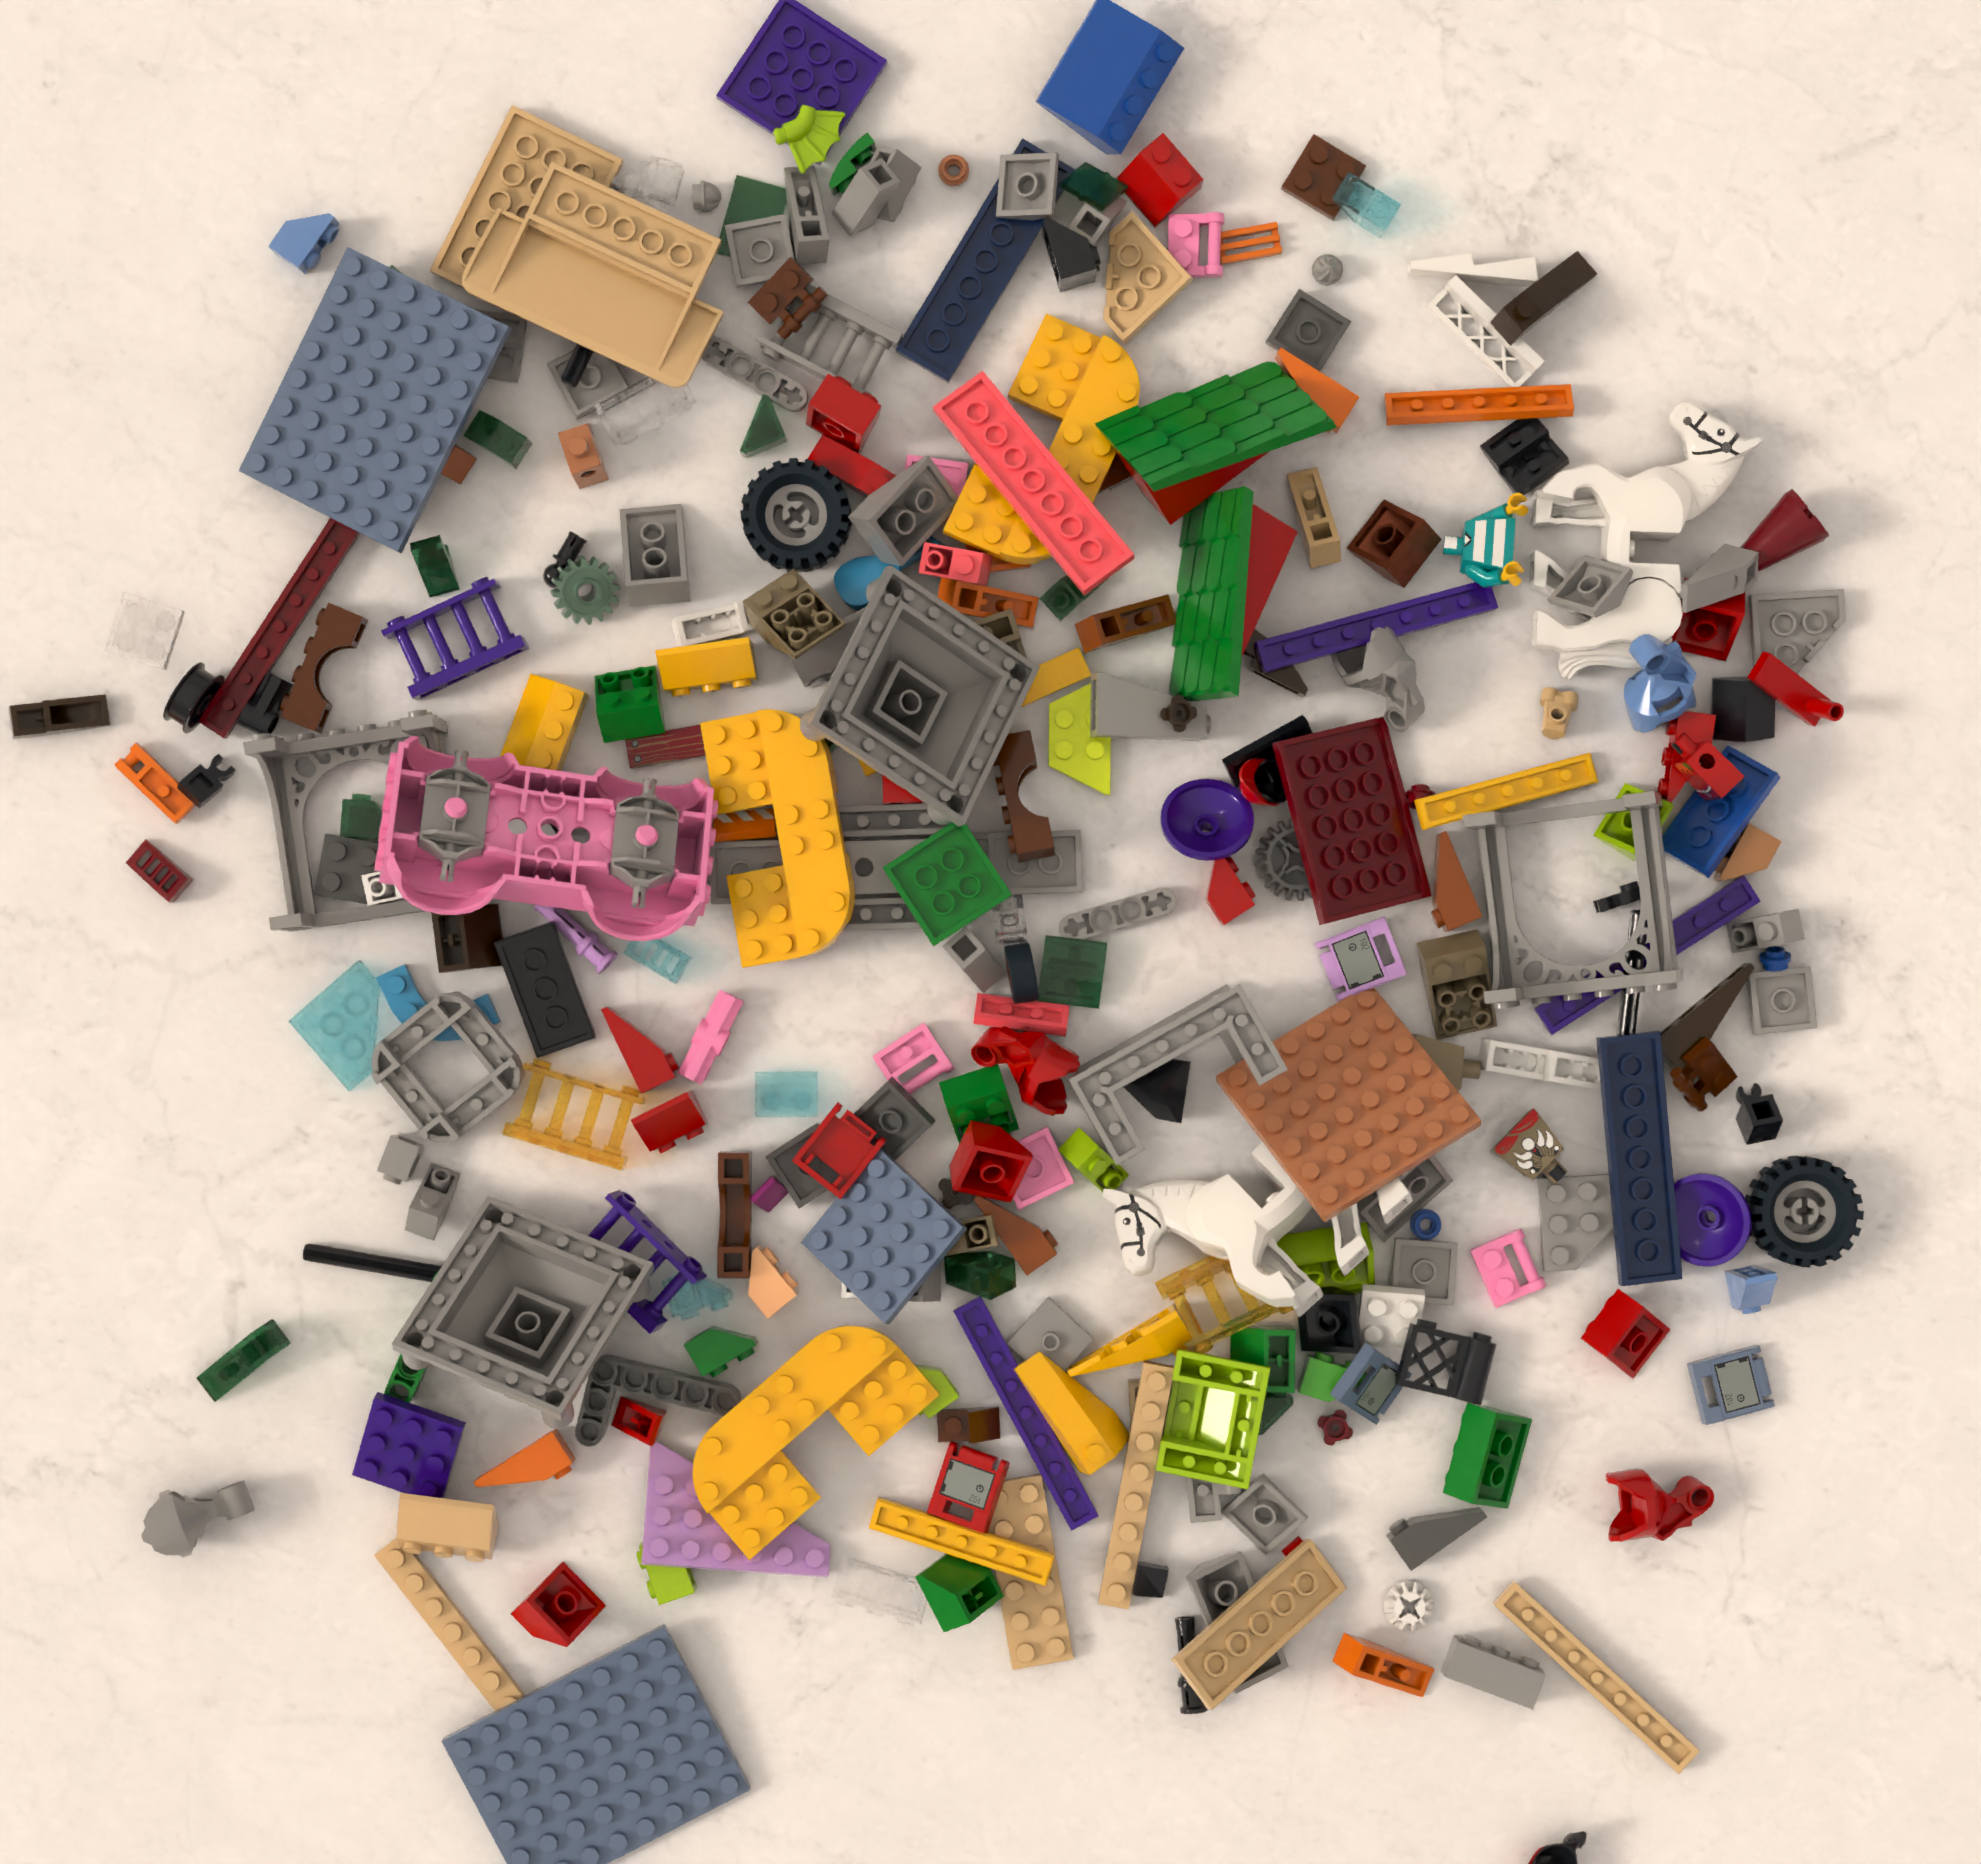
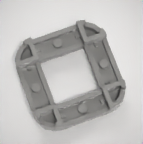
[371,991,525,1143]

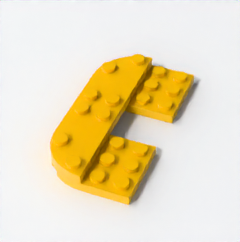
[943,313,1140,565]
[700,709,855,968]
[693,1325,940,1560]

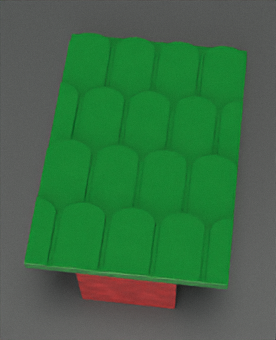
[1095,362,1337,525]
[1169,486,1298,702]

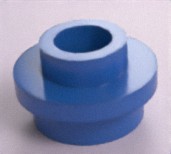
[1759,946,1791,972]
[1410,1209,1441,1240]

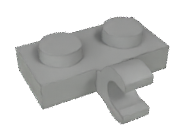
[1186,1477,1241,1523]

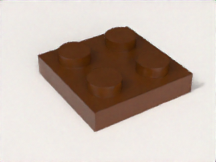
[1281,134,1366,221]

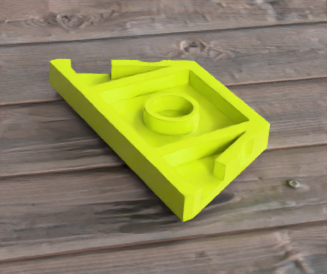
[1048,683,1111,795]

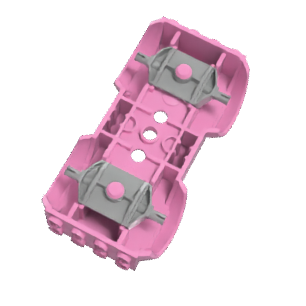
[374,736,718,941]

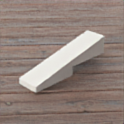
[1407,253,1538,287]
[671,600,756,647]
[1478,1038,1601,1090]

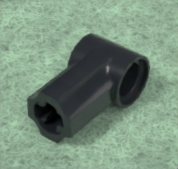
[238,672,293,734]

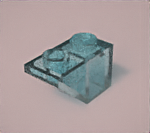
[1332,172,1401,239]
[662,1276,734,1320]

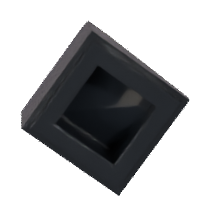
[1132,1561,1169,1598]

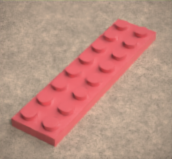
[933,371,1134,596]

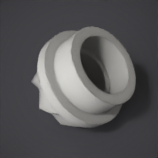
[692,181,722,212]
[1312,254,1343,286]

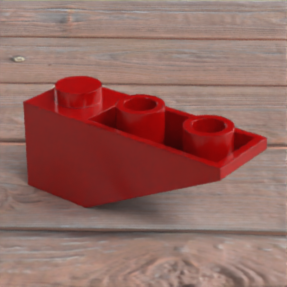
[1657,711,1716,803]

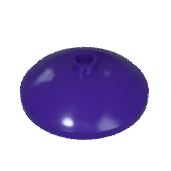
[1160,779,1254,861]
[1674,1173,1752,1267]

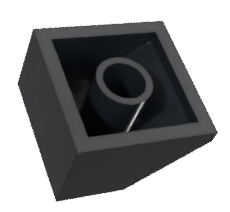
[1042,218,1101,292]

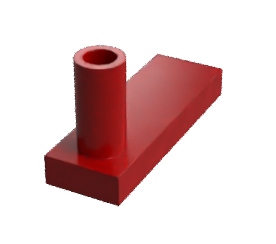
[1747,651,1844,727]

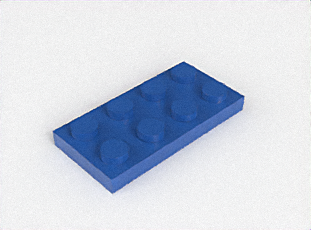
[1662,745,1781,879]

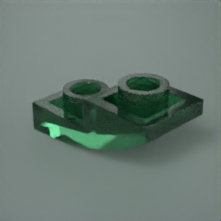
[1040,575,1109,621]

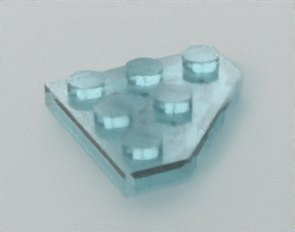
[288,960,381,1091]

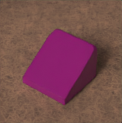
[750,1176,788,1212]

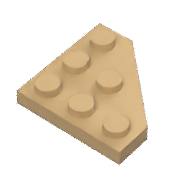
[1103,211,1194,344]

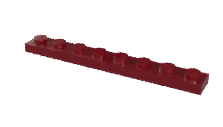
[198,518,360,739]

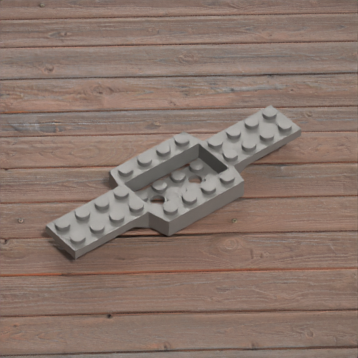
[709,803,1083,931]

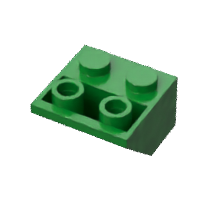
[594,665,665,743]
[939,1065,1019,1144]
[1230,1325,1296,1393]
[915,1554,1004,1632]

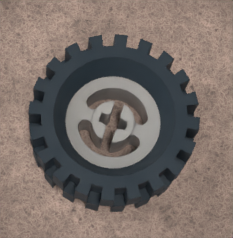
[740,458,851,572]
[1745,1156,1864,1268]

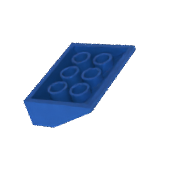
[1035,0,1184,155]

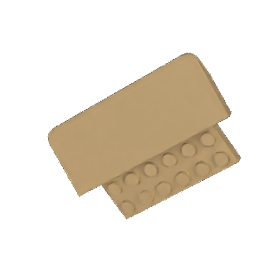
[462,161,724,388]

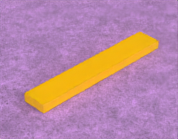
[1414,753,1598,830]
[869,1497,1056,1586]

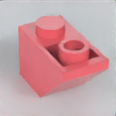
[918,542,993,586]

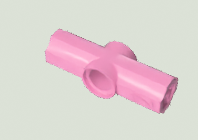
[678,990,744,1085]

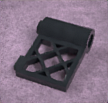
[1395,1318,1497,1405]

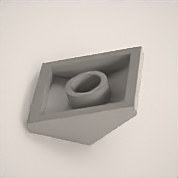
[996,152,1059,221]
[1547,555,1633,618]
[1222,1473,1308,1555]

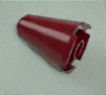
[1740,489,1829,571]

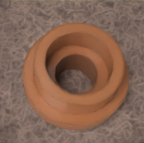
[938,155,969,186]

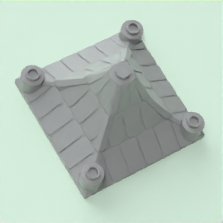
[800,565,1040,827]
[392,1196,654,1429]

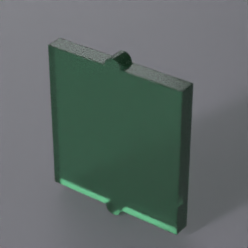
[1059,162,1128,211]

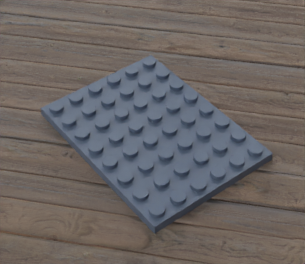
[239,247,512,554]
[441,1624,750,1864]

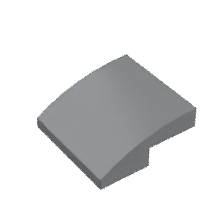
[475,309,527,383]

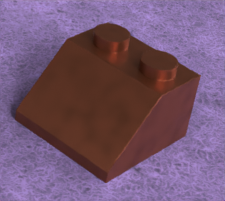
[1347,499,1441,588]

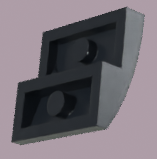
[1480,418,1569,496]

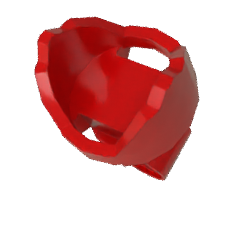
[971,1026,1081,1116]
[1606,1468,1714,1542]

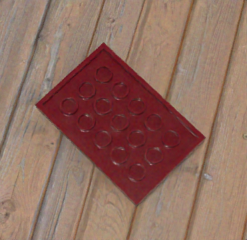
[1272,716,1432,925]

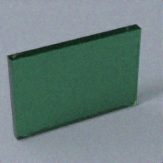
[717,175,787,257]

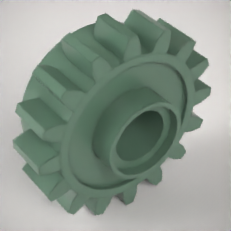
[550,555,620,625]

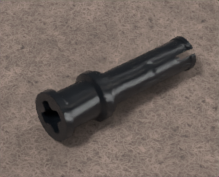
[1175,1616,1208,1714]

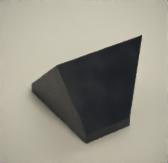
[1124,1059,1191,1123]

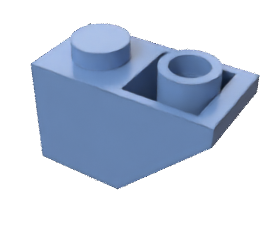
[268,213,340,274]

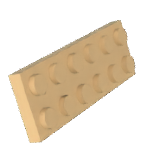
[988,1474,1074,1670]
[1171,1539,1347,1710]

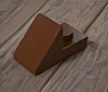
[937,1406,1000,1444]

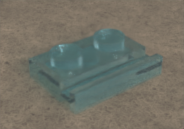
[755,1071,818,1117]

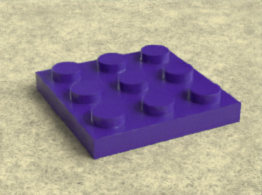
[352,1392,466,1498]

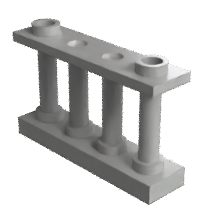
[758,284,903,394]

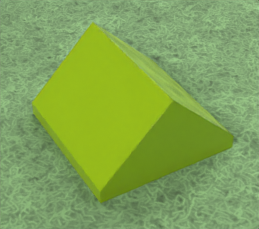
[1593,783,1674,861]

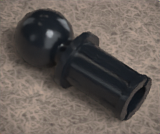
[543,531,587,588]

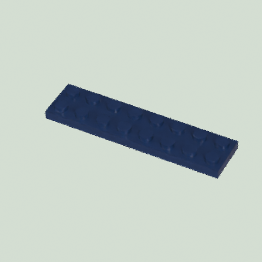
[895,138,1075,383]
[1596,1031,1682,1286]

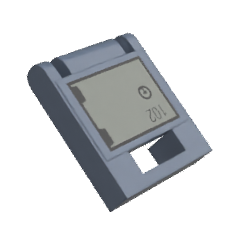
[1330,1342,1412,1425]
[1687,1345,1775,1425]

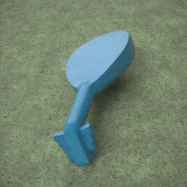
[834,535,946,611]

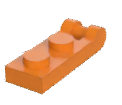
[114,742,196,824]

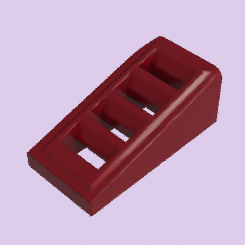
[126,839,194,903]

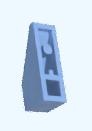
[1724,1265,1777,1314]

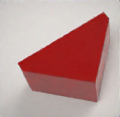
[611,1396,667,1446]

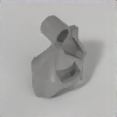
[1331,626,1425,732]
[141,1480,255,1558]

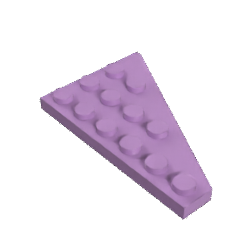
[641,1442,830,1578]

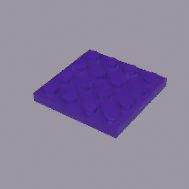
[716,0,888,166]

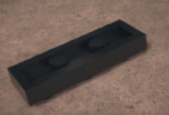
[1222,715,1313,788]

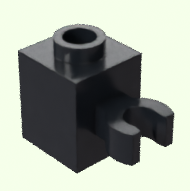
[1736,1083,1783,1145]

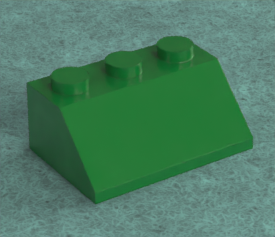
[1443,1403,1532,1509]

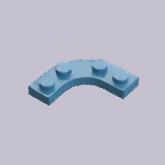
[376,964,501,1041]

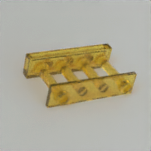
[502,1058,646,1171]
[1155,1255,1294,1354]

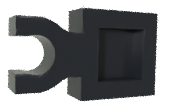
[177,754,236,809]
[1593,881,1640,913]

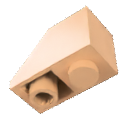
[748,1245,798,1319]

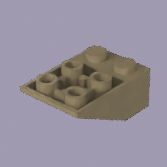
[743,568,847,660]
[1416,929,1497,1040]

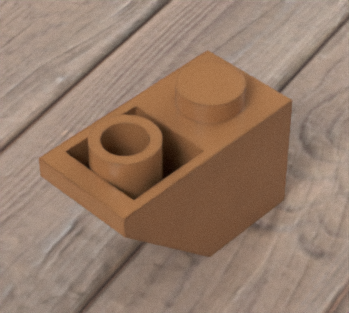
[1713,823,1782,882]

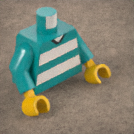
[1443,493,1528,588]

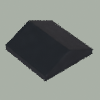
[1711,677,1775,742]
[1298,1286,1362,1354]

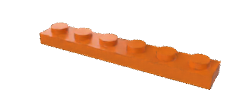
[1384,384,1574,426]

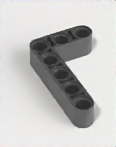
[575,1355,741,1447]

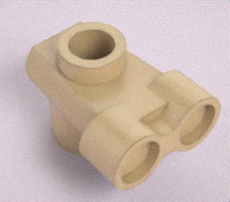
[1540,687,1579,740]

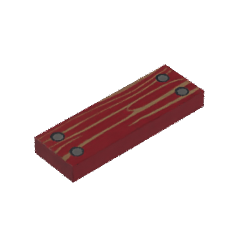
[625,725,706,769]

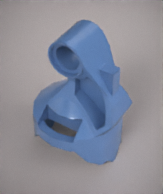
[1624,634,1697,733]

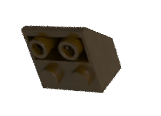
[431,904,503,973]

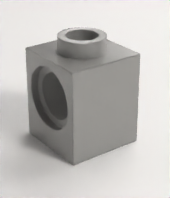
[377,1134,424,1185]

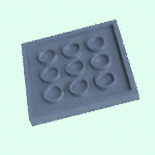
[801,1148,968,1324]

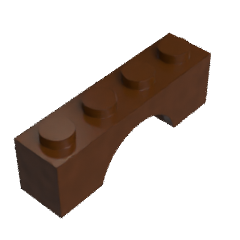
[280,603,368,734]
[993,730,1055,863]
[717,1151,752,1278]

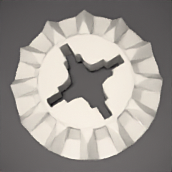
[1384,1581,1434,1632]

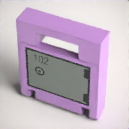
[1315,916,1407,1001]

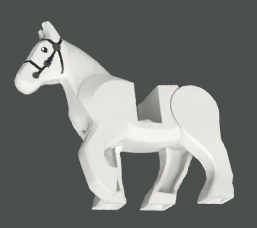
[1529,402,1763,680]
[1102,1142,1413,1317]

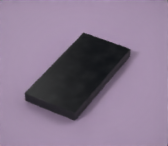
[494,921,596,1058]

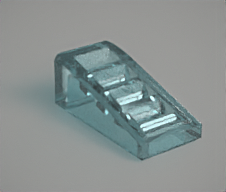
[623,939,693,984]

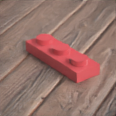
[973,993,1069,1036]

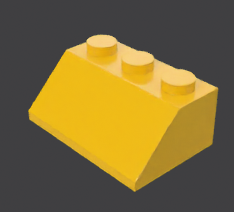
[655,637,758,697]
[500,674,589,771]

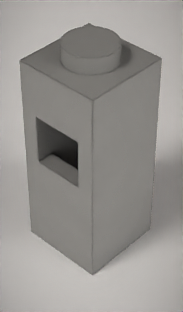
[831,158,901,236]

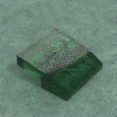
[1037,935,1107,1009]

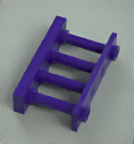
[381,577,529,701]
[588,1190,707,1334]

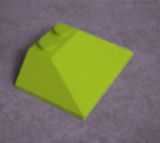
[1156,1349,1271,1490]

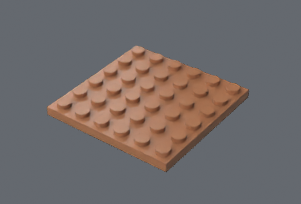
[1216,987,1481,1223]

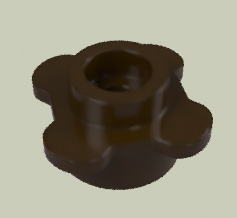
[1160,695,1197,732]
[938,1178,972,1209]

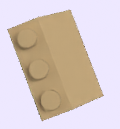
[396,1493,499,1562]

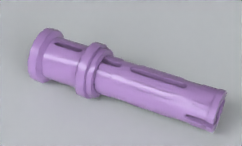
[534,905,618,974]

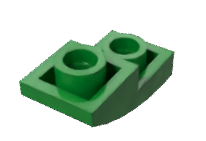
[829,132,876,196]

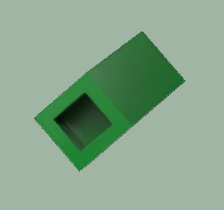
[684,1326,758,1378]

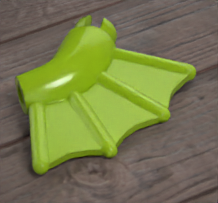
[773,105,845,174]

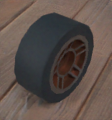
[1004,942,1039,1004]

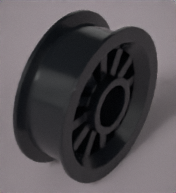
[163,662,225,733]

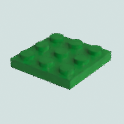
[882,822,1012,946]

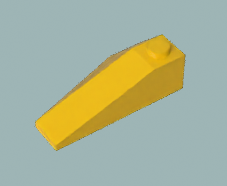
[1067,1304,1193,1377]
[1014,1351,1129,1475]

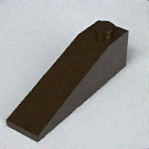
[1490,251,1597,346]
[1660,963,1755,1069]

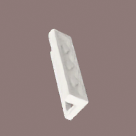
[1426,275,1544,387]

